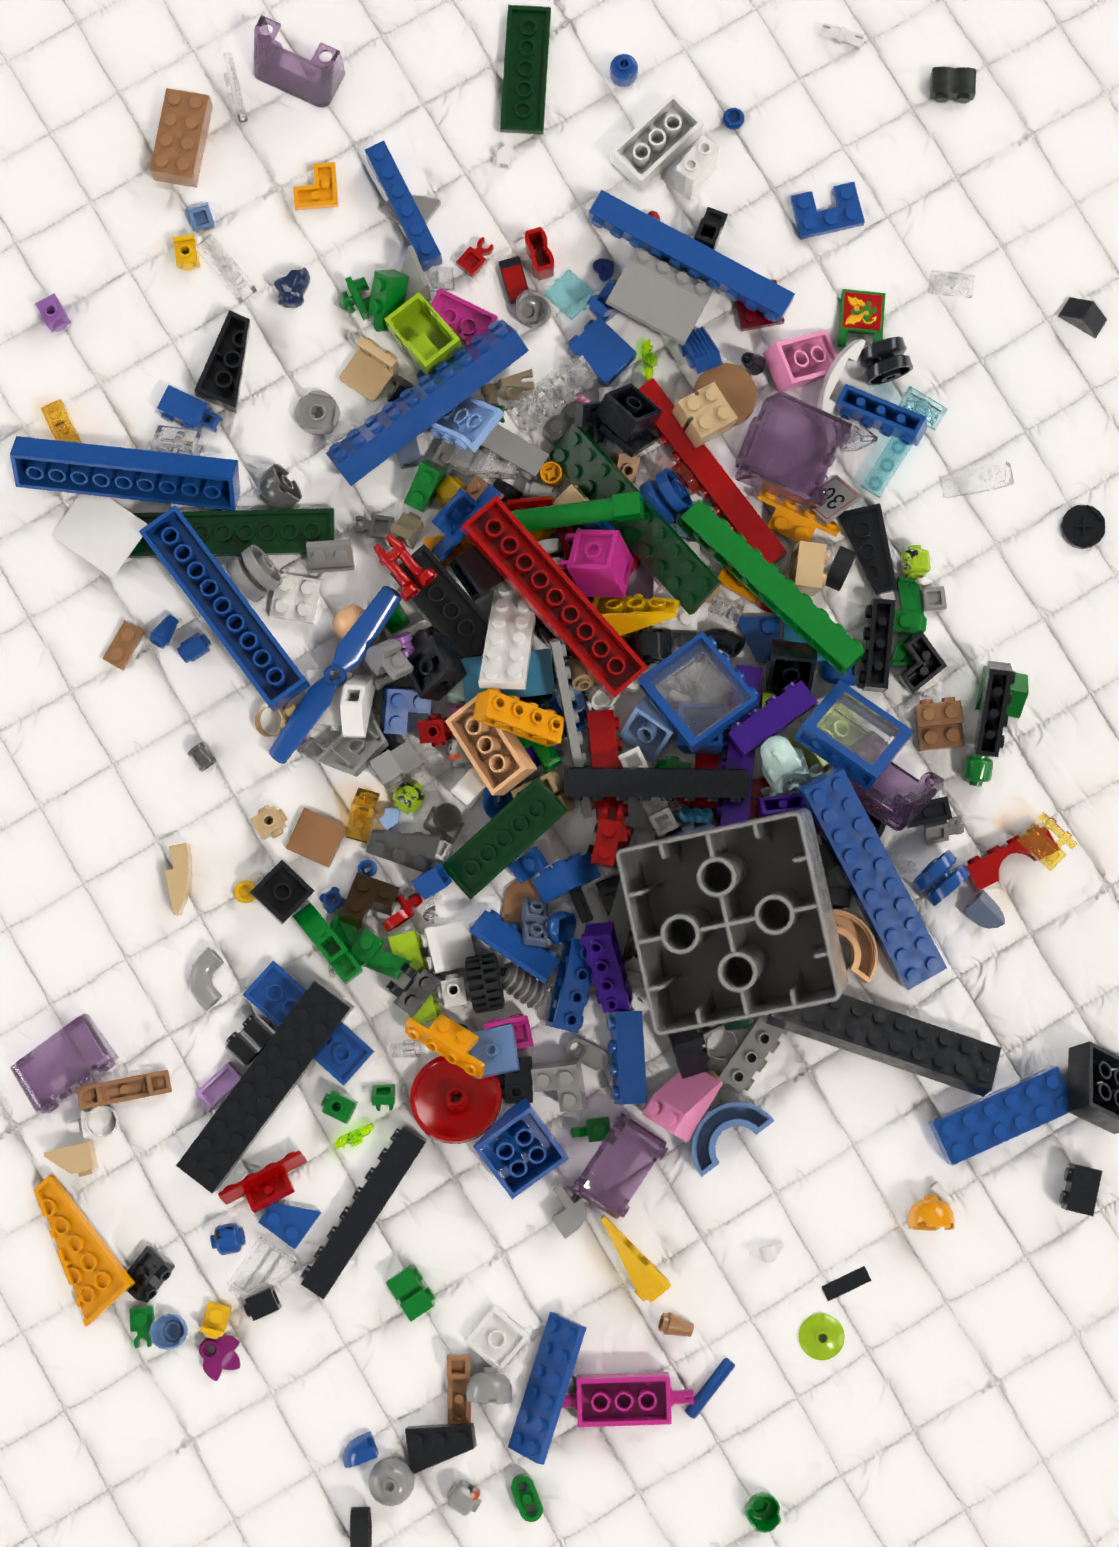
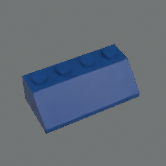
[469,909,560,984]

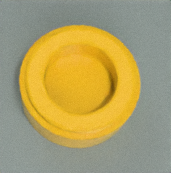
[234,881,255,903]

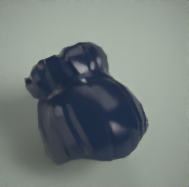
[274,267,310,308]

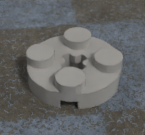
[295,390,340,436]

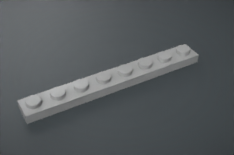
[549,638,596,819]

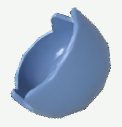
[149,1314,188,1350]

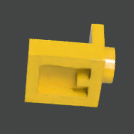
[200,1301,232,1339]

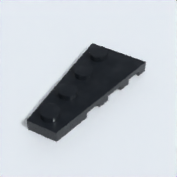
[838,503,898,595]

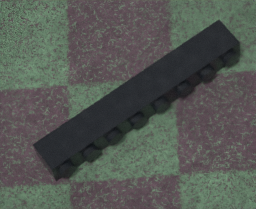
[564,767,749,802]
[300,1126,427,1300]

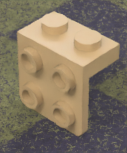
[339,336,399,402]

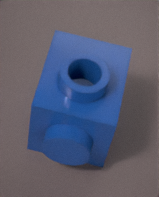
[412,863,452,900]

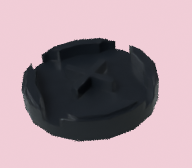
[1060,505,1106,549]

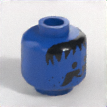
[210,1223,246,1255]

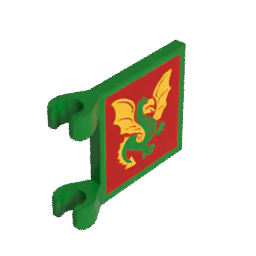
[837,289,886,348]

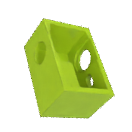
[384,292,462,375]

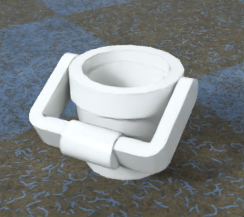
[584,682,620,712]

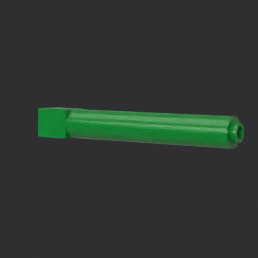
[511,491,645,531]

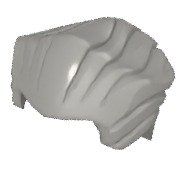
[516,289,551,328]

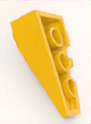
[592,594,680,636]
[601,1215,671,1303]

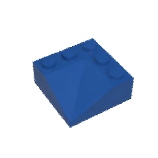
[473,1097,569,1199]

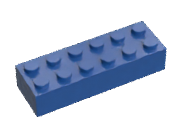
[929,1066,1069,1166]

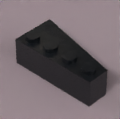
[194,310,251,414]

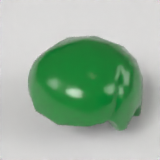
[745,1492,781,1533]

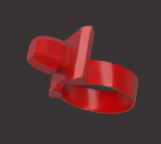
[382,893,423,933]

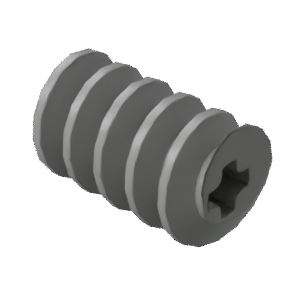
[499,962,545,1008]

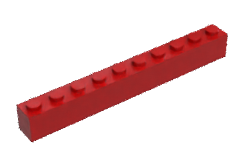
[638,378,787,564]

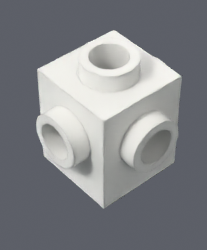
[437,973,470,1008]

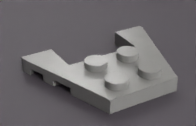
[297,710,389,777]

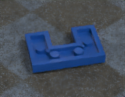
[790,182,865,240]

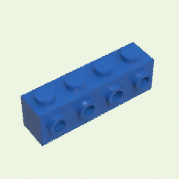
[836,384,928,447]
[545,937,592,1033]
[607,1011,647,1105]

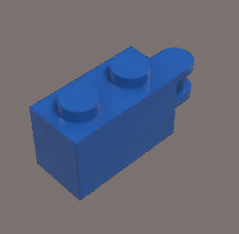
[157,385,223,433]

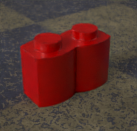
[525,227,554,281]

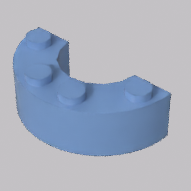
[691,1101,775,1177]

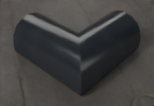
[897,630,947,694]

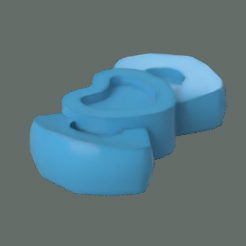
[679,806,714,824]

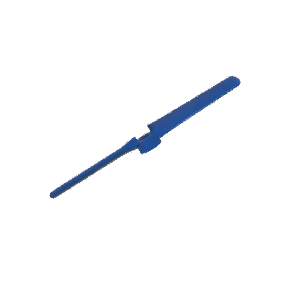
[269,586,402,764]

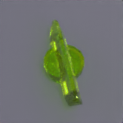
[641,339,657,381]
[334,1123,374,1150]

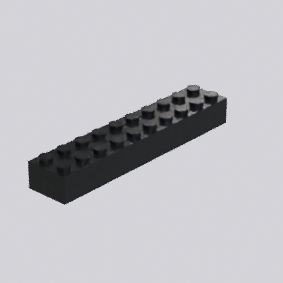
[176,979,355,1193]
[766,994,1001,1097]

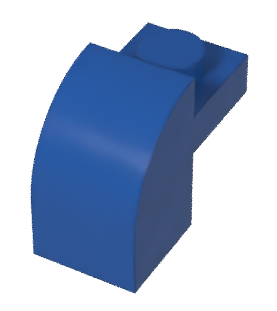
[587,280,618,323]

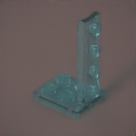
[861,386,948,498]

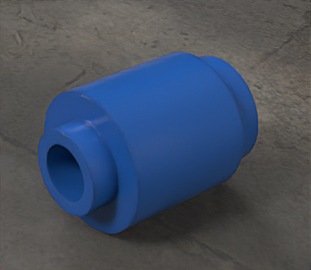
[177,632,212,663]

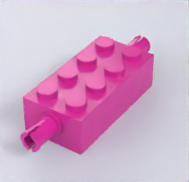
[562,1372,694,1427]

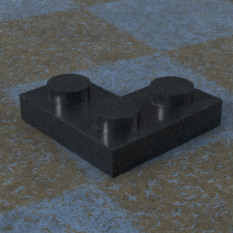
[574,401,607,447]

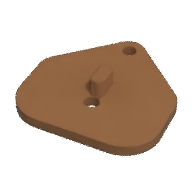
[502,880,548,923]

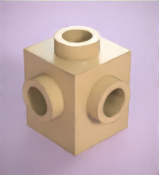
[250,805,288,840]

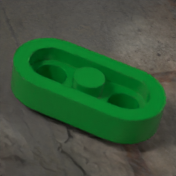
[511,1474,543,1522]

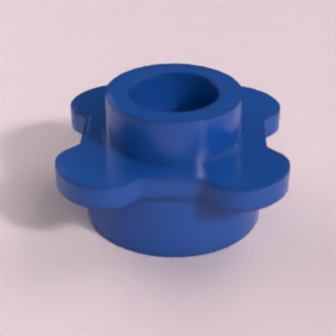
[319,887,346,914]

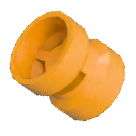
[540,461,563,488]

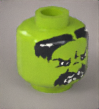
[901,545,931,579]
[393,780,426,814]

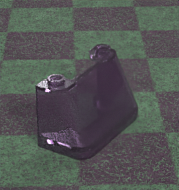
[847,731,944,831]
[571,1111,669,1220]

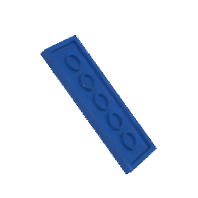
[242,960,375,1086]
[508,1312,587,1465]

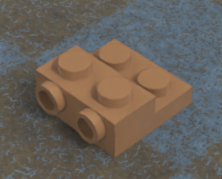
[914,697,965,751]

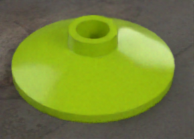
[798,1313,845,1360]

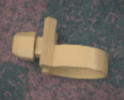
[254,703,298,738]

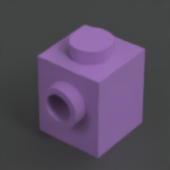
[35,293,71,333]

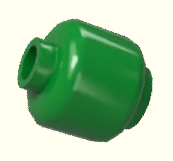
[962,752,993,786]

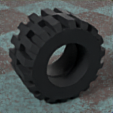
[465,952,505,1014]

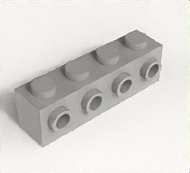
[718,1014,789,1093]

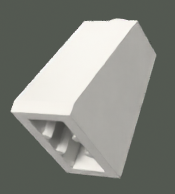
[450,766,486,810]

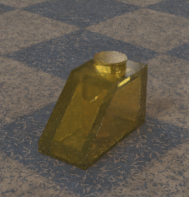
[41,399,83,443]
[346,787,380,843]

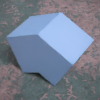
[379,808,400,830]

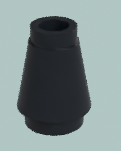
[741,352,766,376]

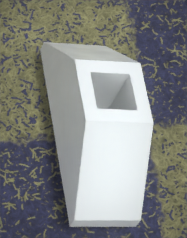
[340,675,375,738]

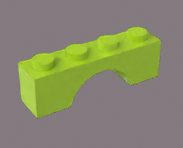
[388,930,442,1024]

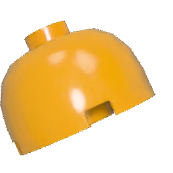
[908,1195,955,1231]

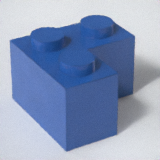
[380,686,432,735]
[532,852,601,904]

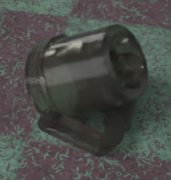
[423,803,465,844]

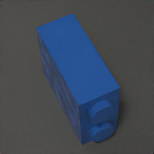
[568,317,637,387]

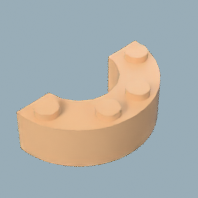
[833,909,878,984]

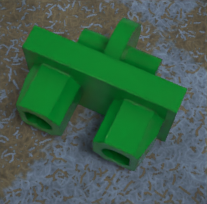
[338,276,371,321]

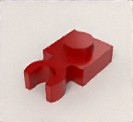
[456,237,494,278]

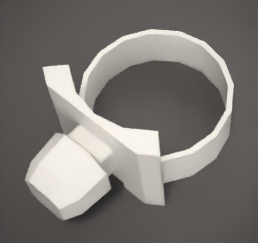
[68,1105,119,1139]

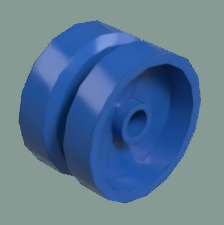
[639,468,693,524]
[912,850,971,906]

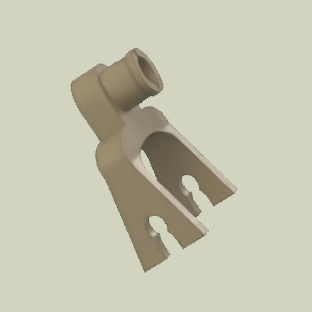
[481,369,535,407]

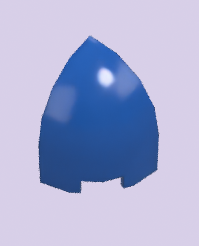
[818,660,856,686]
[343,1431,379,1468]

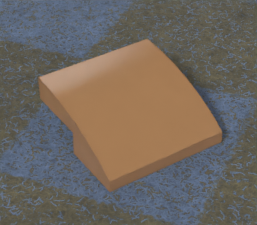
[285,807,348,868]

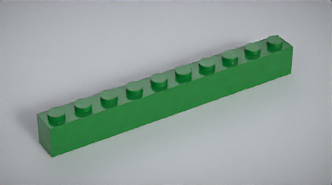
[679,500,865,676]

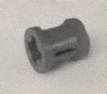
[187,742,217,772]

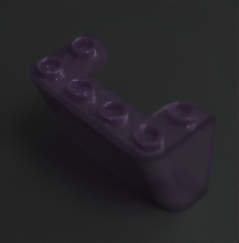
[253,15,346,108]
[10,1014,119,1114]

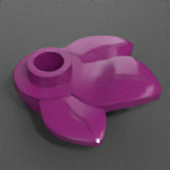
[199,1335,241,1381]

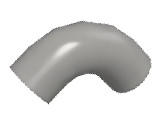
[189,947,224,1011]

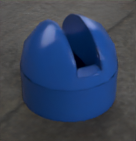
[358,859,377,877]

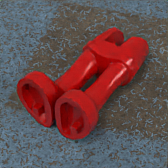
[373,533,437,601]

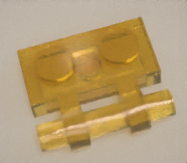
[1017,812,1077,871]

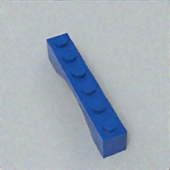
[364,140,443,272]

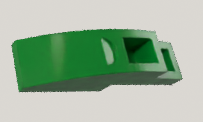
[292,903,364,985]

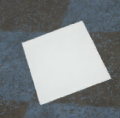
[51,494,148,579]

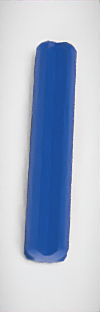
[685,1358,736,1419]

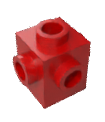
[417,714,453,747]

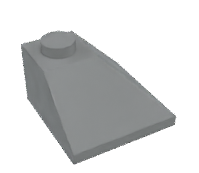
[401,245,431,302]

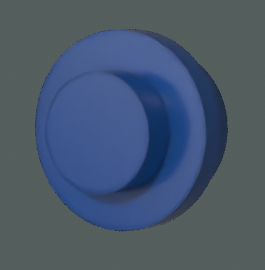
[723,108,744,130]

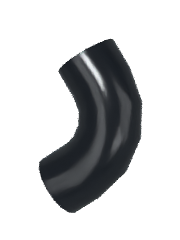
[689,628,745,663]

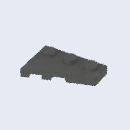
[366,829,443,872]

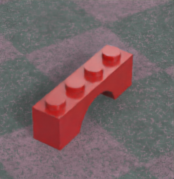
[965,825,1059,892]

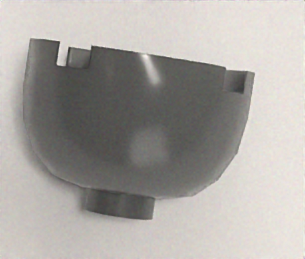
[259,464,302,509]

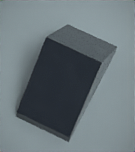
[1058,297,1107,339]

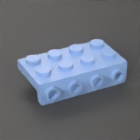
[423,396,504,453]

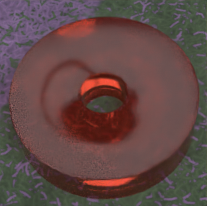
[671,462,700,496]

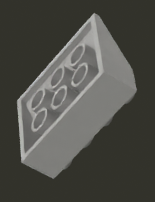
[606,247,714,346]

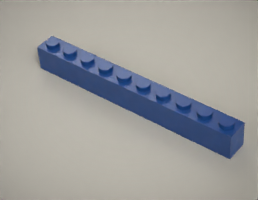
[589,190,795,323]

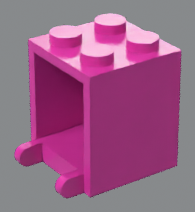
[558,529,634,598]

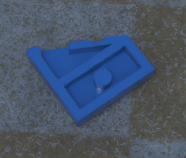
[735,616,779,662]
[258,1203,322,1249]

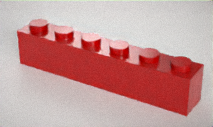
[586,710,631,847]

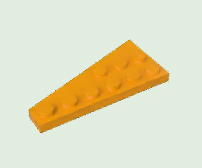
[34,1174,135,1327]

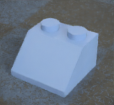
[617,695,675,763]

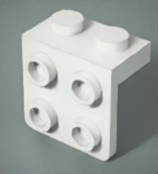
[421,921,475,974]

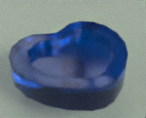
[593,258,615,282]

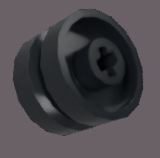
[858,337,914,386]

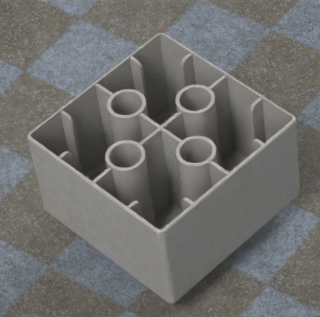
[616,808,848,1035]

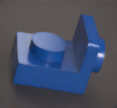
[508,846,549,884]

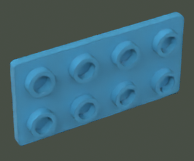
[461,648,555,703]

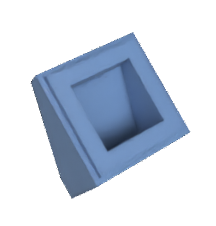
[187,202,215,231]

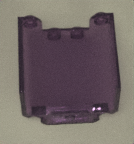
[735,391,852,509]

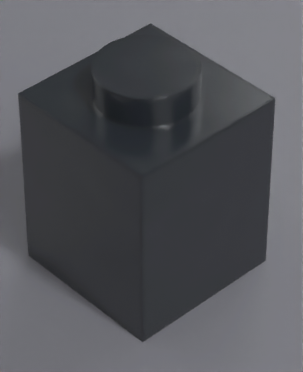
[243,1286,282,1321]

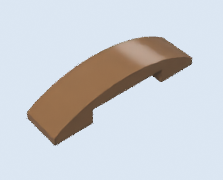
[76,1070,172,1110]
[447,1354,471,1424]

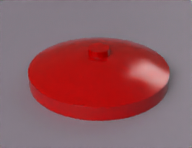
[410,1054,502,1144]

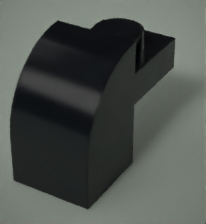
[694,207,728,250]

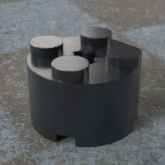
[626,628,672,666]

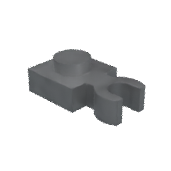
[354,514,394,540]

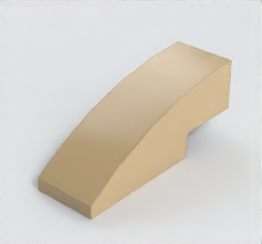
[164,842,192,916]

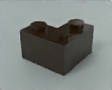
[341,872,400,929]

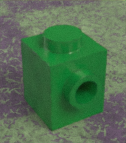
[321,1090,359,1124]

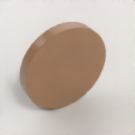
[693,363,757,427]

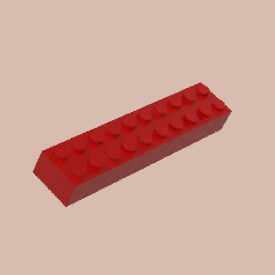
[460,495,648,700]

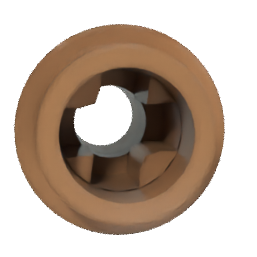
[658,1312,694,1337]

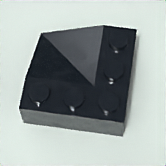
[1067,1041,1119,1134]

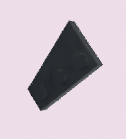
[405,1423,477,1474]

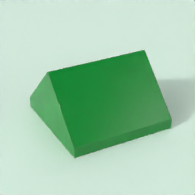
[975,666,1029,719]

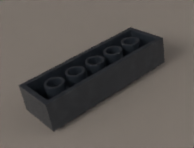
[390,544,489,658]

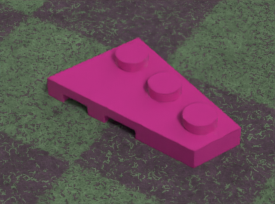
[431,288,498,345]

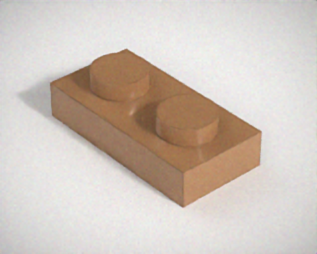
[102,620,145,671]

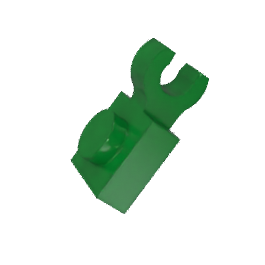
[571,1116,612,1143]

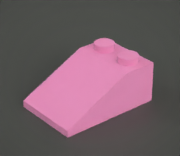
[762,330,838,393]
[642,1071,723,1142]

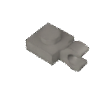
[924,817,964,845]

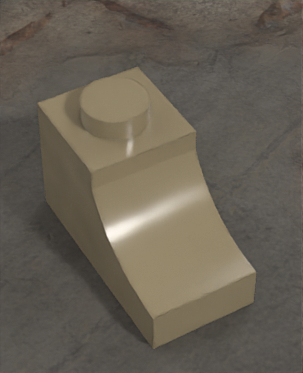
[389,512,424,550]

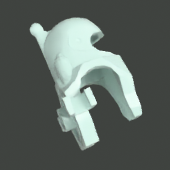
[760,735,823,797]

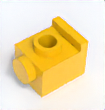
[172,234,201,271]

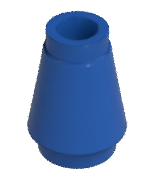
[148,614,179,649]

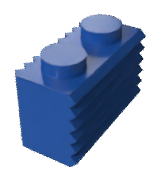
[678,326,722,374]

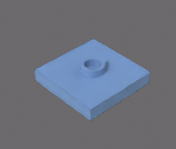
[471,1024,520,1079]

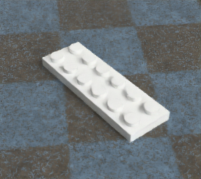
[479,583,536,690]

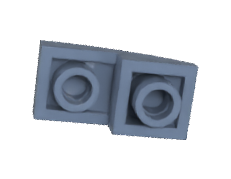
[522,899,548,947]

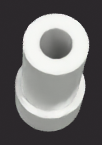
[929,1181,953,1205]

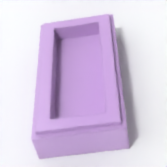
[195,1062,242,1110]

